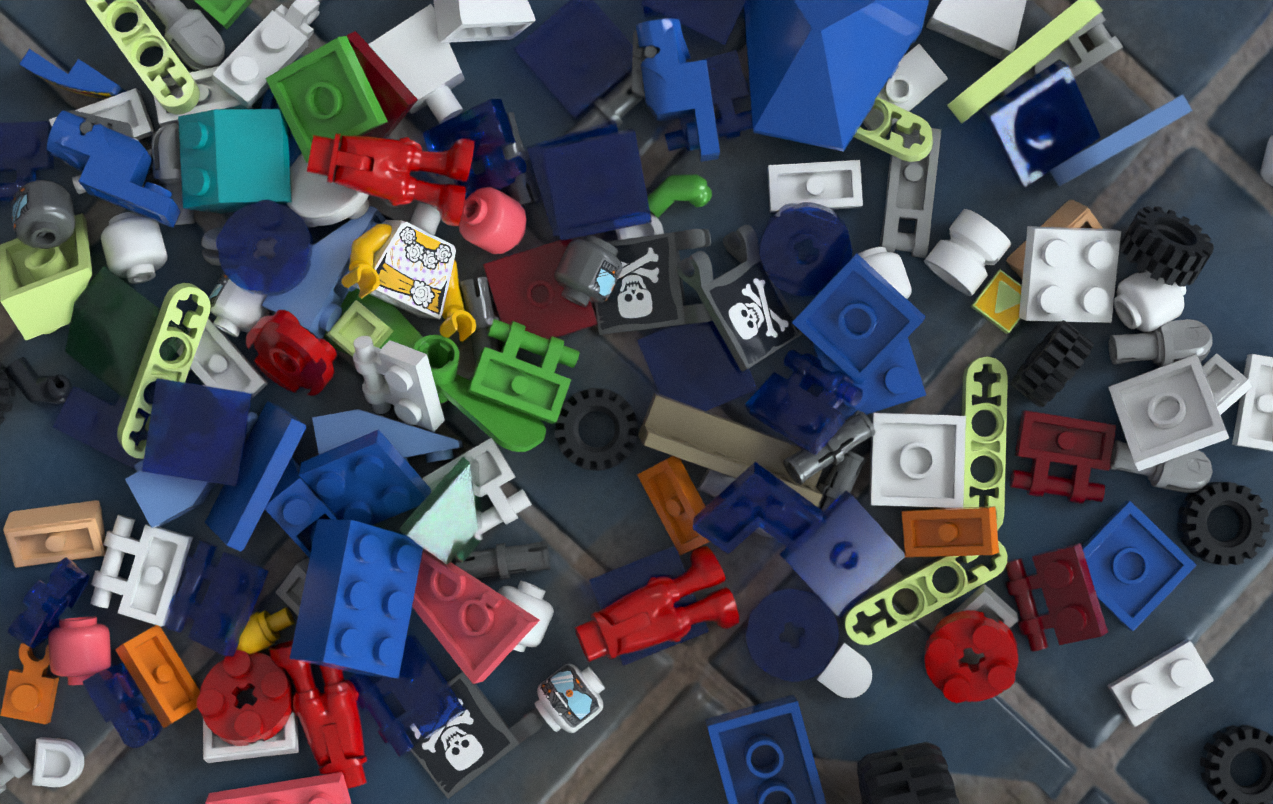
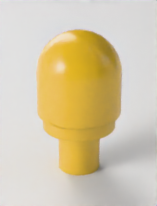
[231,607,295,654]

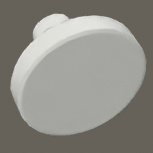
[287,154,369,227]

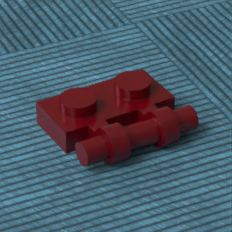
[1010,410,1116,504]
[1005,543,1108,652]

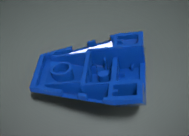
[743,0,930,152]

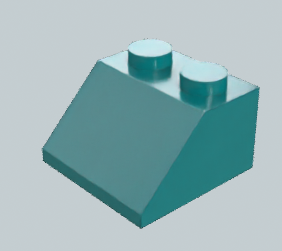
[178,109,292,214]

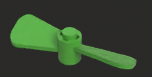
[323,288,546,452]

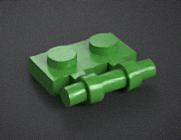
[467,318,580,424]

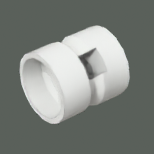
[924,209,1011,296]

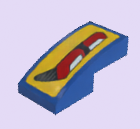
[19,49,126,99]

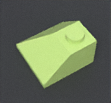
[0,213,92,340]

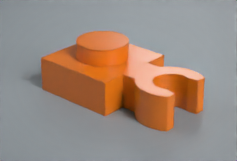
[0,639,59,725]

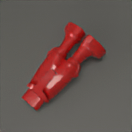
[307,133,474,226]
[574,545,739,662]
[269,640,367,789]

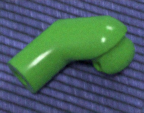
[642,174,712,218]

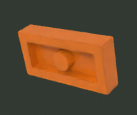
[637,456,720,556]
[902,506,999,557]
[115,625,200,728]

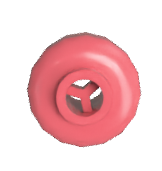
[459,187,527,254]
[48,616,112,685]

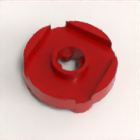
[246,309,337,396]
[925,610,1018,703]
[197,650,293,746]

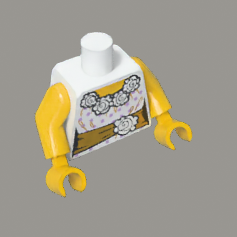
[341,202,476,342]

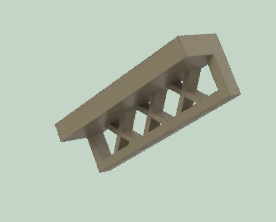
[638,392,823,507]

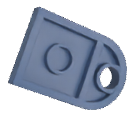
[1050,94,1192,187]

